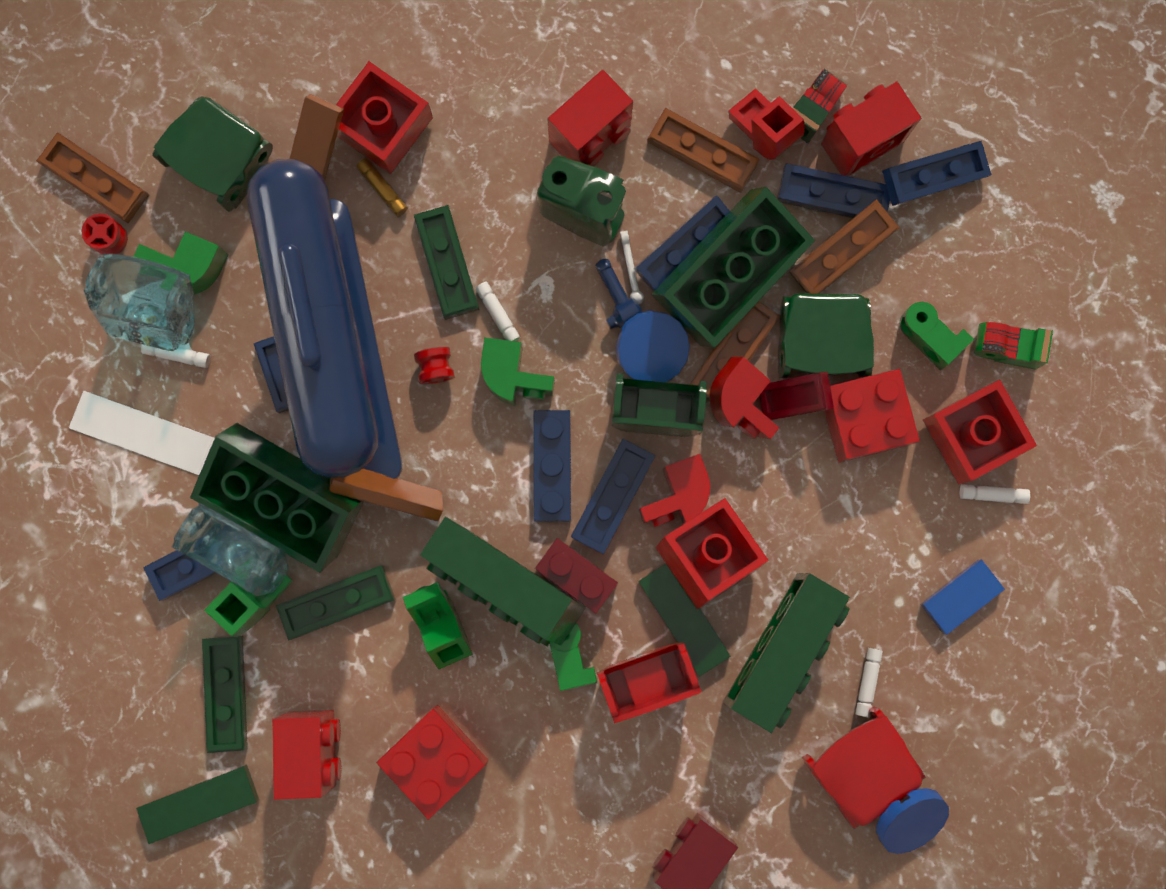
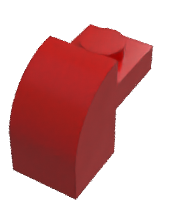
[728,88,804,160]
[710,357,779,439]
[639,454,710,527]

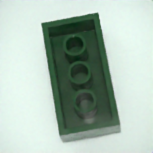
[651,187,816,348]
[190,423,364,573]
[420,516,586,647]
[723,573,850,734]

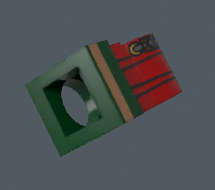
[793,68,848,144]

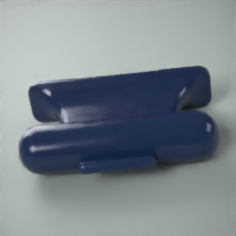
[247,159,402,479]

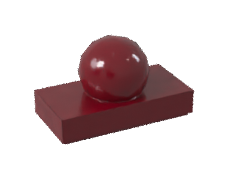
[760,372,834,420]

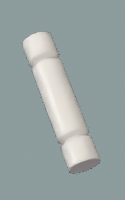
[475,282,521,341]
[141,339,211,368]
[959,484,1030,504]
[855,648,883,718]

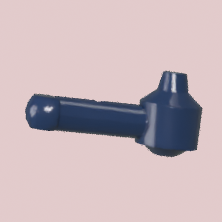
[595,259,642,329]

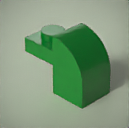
[133,231,228,296]
[481,337,555,406]
[204,555,294,637]
[403,582,473,670]

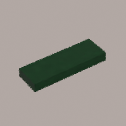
[414,205,480,320]
[638,563,731,677]
[276,565,396,641]
[202,636,248,753]
[136,765,259,844]

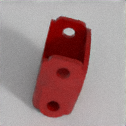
[597,642,702,724]
[802,707,926,829]

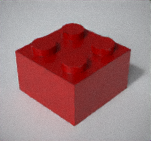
[336,61,433,174]
[547,69,633,167]
[821,81,922,176]
[824,369,920,463]
[923,379,1037,485]
[655,498,769,609]
[376,704,488,820]
[272,710,342,800]

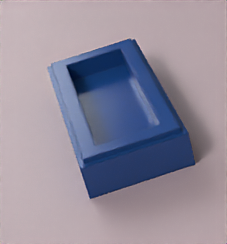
[920,559,1005,635]

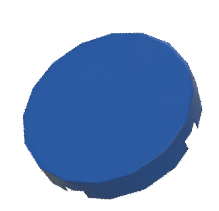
[615,310,690,382]
[876,788,949,854]

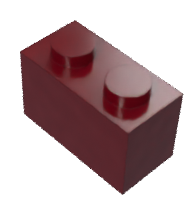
[534,538,618,614]
[652,813,738,889]

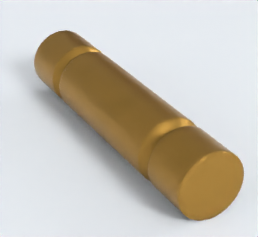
[356,158,408,217]

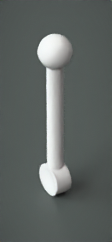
[620,230,644,304]

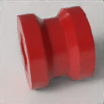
[81,213,128,256]
[414,347,455,385]

